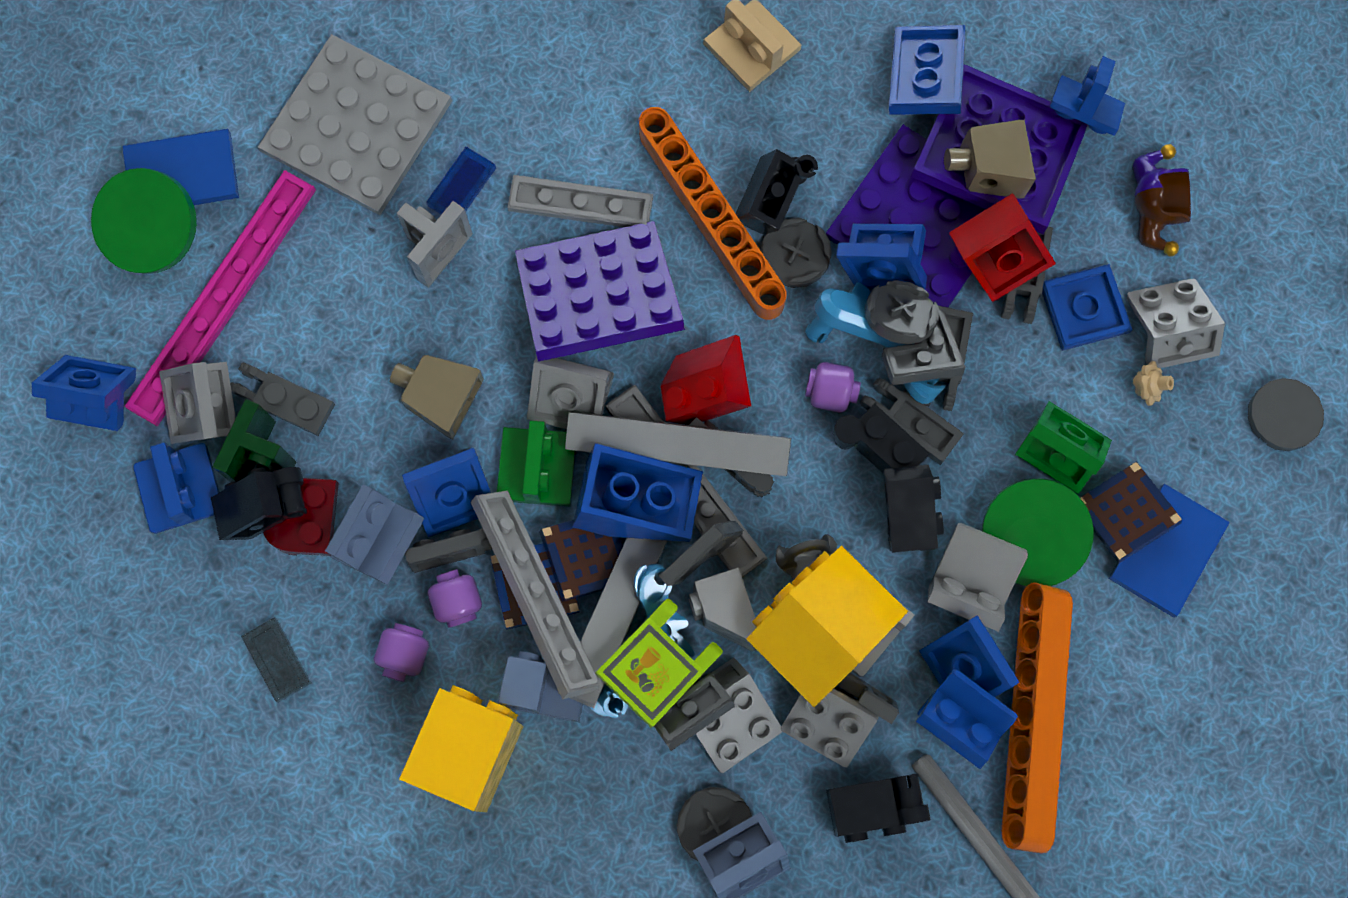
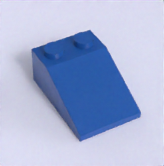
[572,443,703,542]

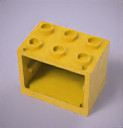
[746,545,908,707]
[399,685,524,812]

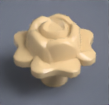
[1133,361,1174,406]

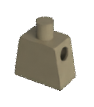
[944,120,1036,198]
[390,355,484,440]

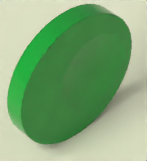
[91,168,197,274]
[982,478,1094,586]

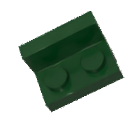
[212,399,296,482]

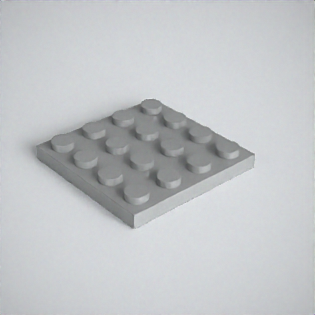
[258,34,452,215]

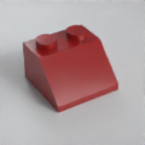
[949,193,1056,302]
[660,335,751,425]

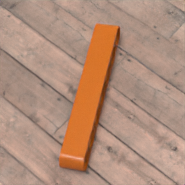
[639,107,787,320]
[1001,582,1073,854]

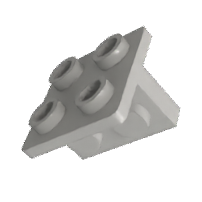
[781,688,879,767]

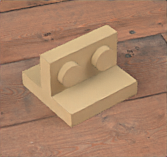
[704,0,801,92]

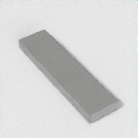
[507,175,653,227]

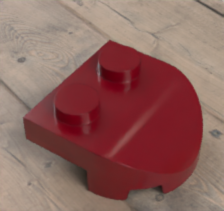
[263,478,339,556]

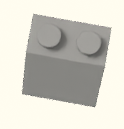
[688,568,757,652]

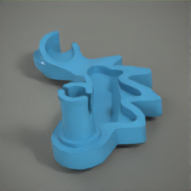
[805,283,946,404]
[590,564,695,718]

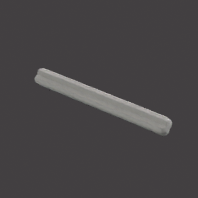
[912,754,1040,898]

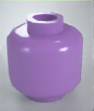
[805,362,861,413]
[427,569,482,628]
[374,623,429,682]

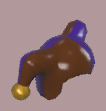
[1132,144,1191,257]

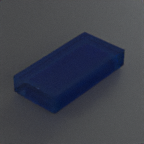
[426,147,496,215]

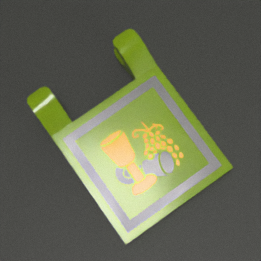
[595,599,723,728]

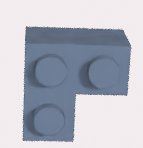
[498,651,583,723]

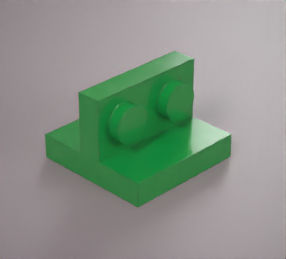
[1015,401,1112,494]
[497,420,576,507]

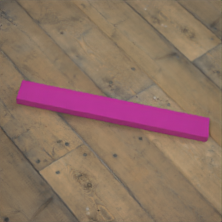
[124,170,316,427]

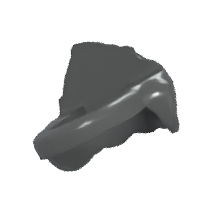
[776,534,837,580]

